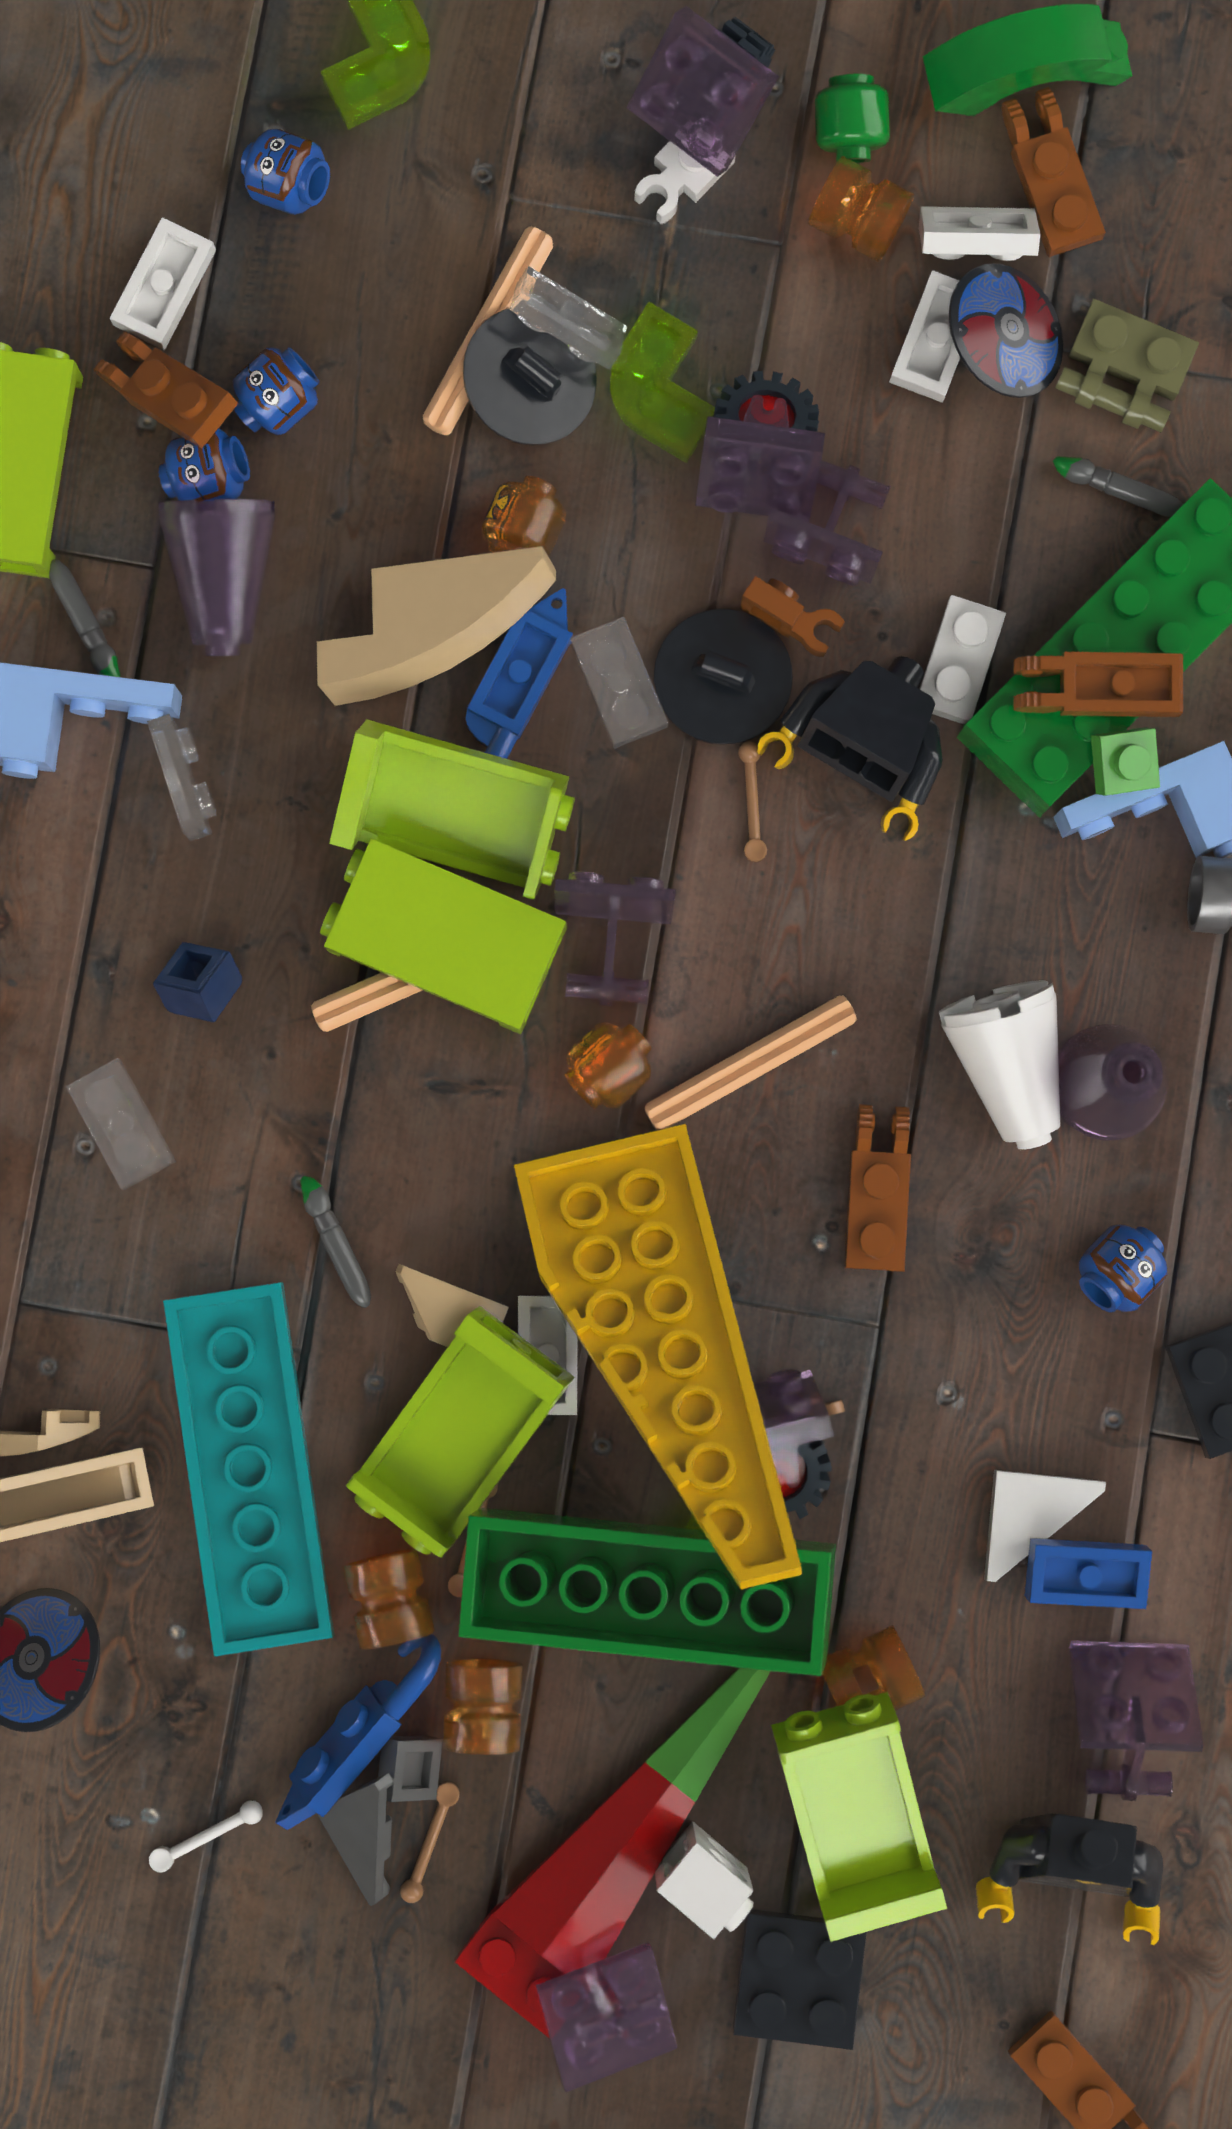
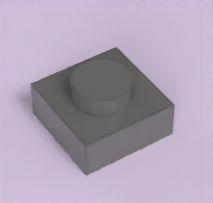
[378,1735,443,1802]

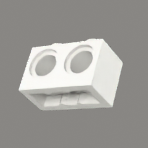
[655,1821,753,1939]

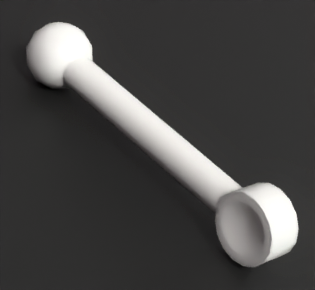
[149,1800,263,1873]

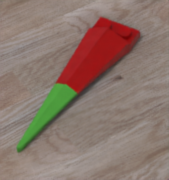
[454,1667,771,2038]

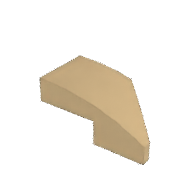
[395,1264,509,1347]
[0,1409,101,1457]

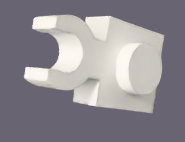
[635,118,736,224]

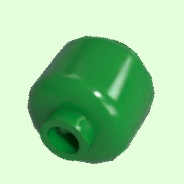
[815,74,890,164]

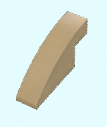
[317,546,556,706]
[0,1448,154,1542]

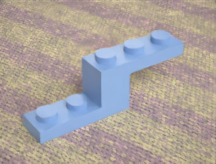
[0,663,182,779]
[1053,741,1232,858]

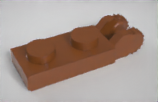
[1001,87,1106,257]
[94,331,238,449]
[1014,652,1183,717]
[844,1104,911,1272]
[1008,2010,1151,2129]

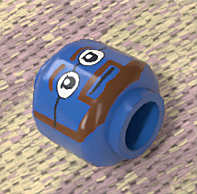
[241,129,330,215]
[233,348,320,435]
[159,428,250,511]
[1079,1225,1168,1312]

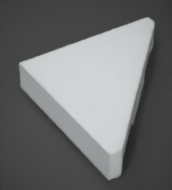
[984,1470,1106,1582]

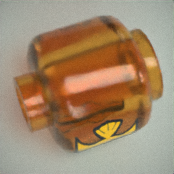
[482,476,567,557]
[564,1022,652,1109]

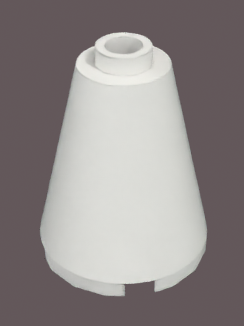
[939,980,1061,1149]

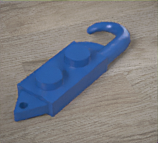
[465,588,573,759]
[275,1632,441,1830]

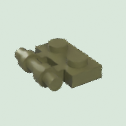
[1055,298,1200,433]

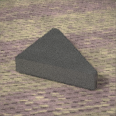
[317,1773,395,1906]

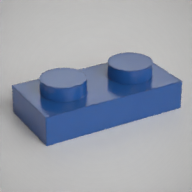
[1024,1538,1152,1609]

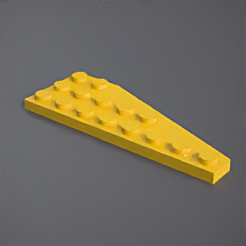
[514,1124,802,1589]

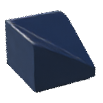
[153,942,243,1022]

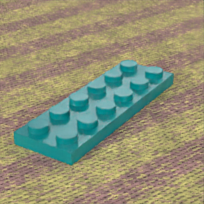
[163,1282,334,1656]

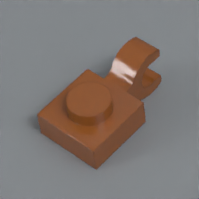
[740,576,845,658]

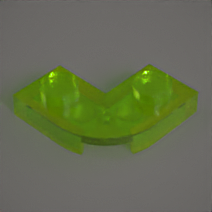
[321,0,431,130]
[610,301,715,463]

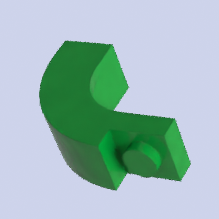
[923,4,1133,116]

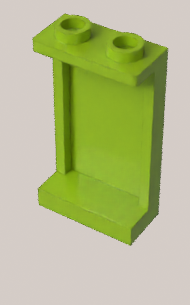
[0,342,83,578]
[329,719,575,900]
[320,838,567,1034]
[346,1306,575,1557]
[771,1692,947,1942]

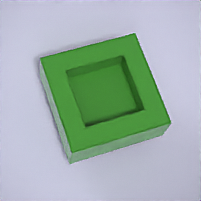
[1091,727,1160,796]

